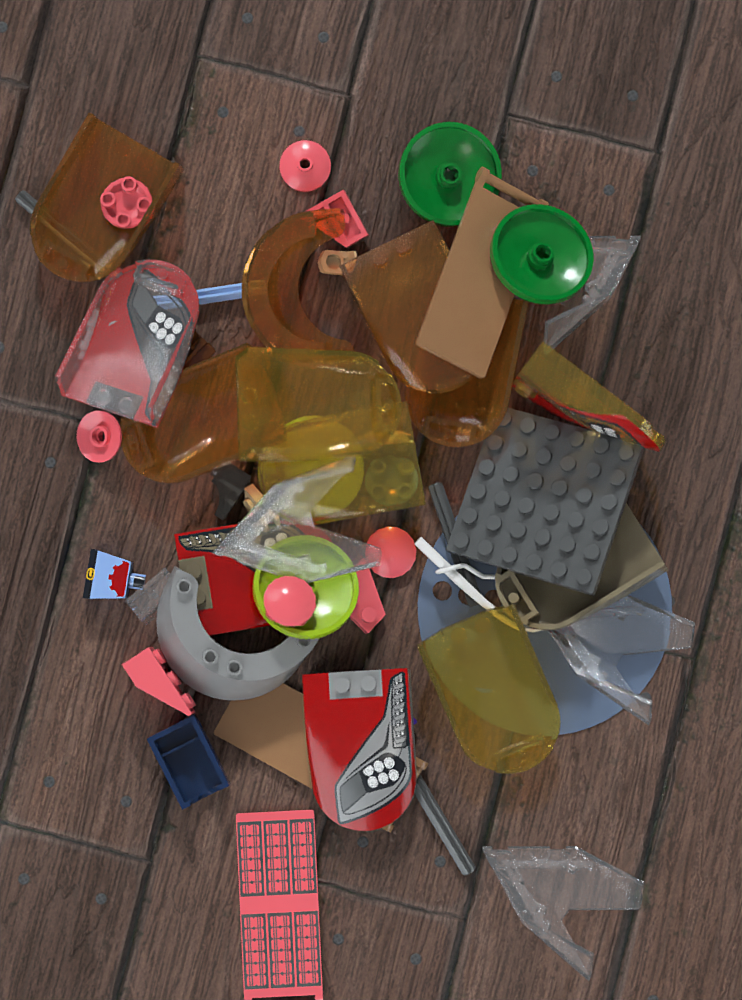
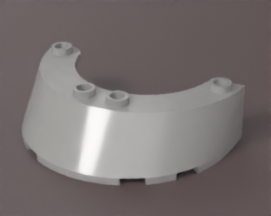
[156,566,319,701]

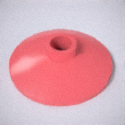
[279,140,331,192]
[77,410,122,463]

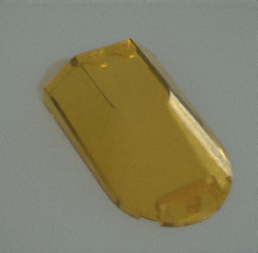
[417,604,560,774]

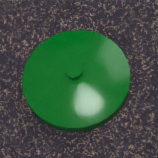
[398,122,502,227]
[490,204,594,304]

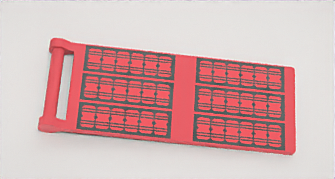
[236,810,323,1000]

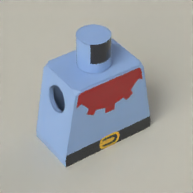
[83,549,146,599]

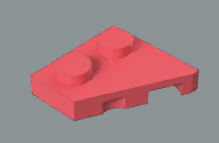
[300,190,370,248]
[349,561,386,634]

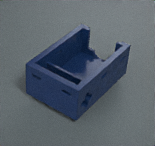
[147,714,231,810]

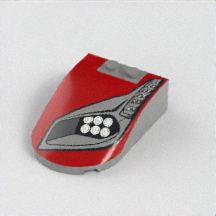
[302,668,417,831]

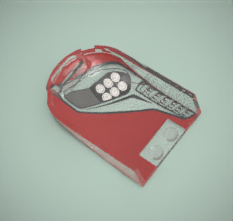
[55,260,200,428]

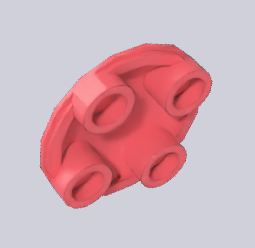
[100,176,152,229]
[365,526,416,578]
[264,576,316,626]

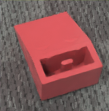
[122,647,196,716]

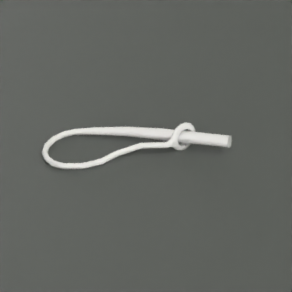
[414,537,542,632]

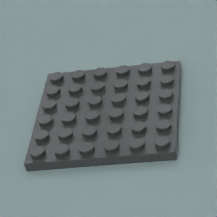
[446,404,645,596]

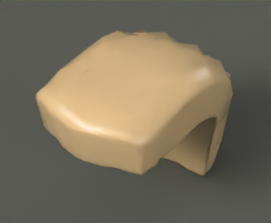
[318,250,357,275]

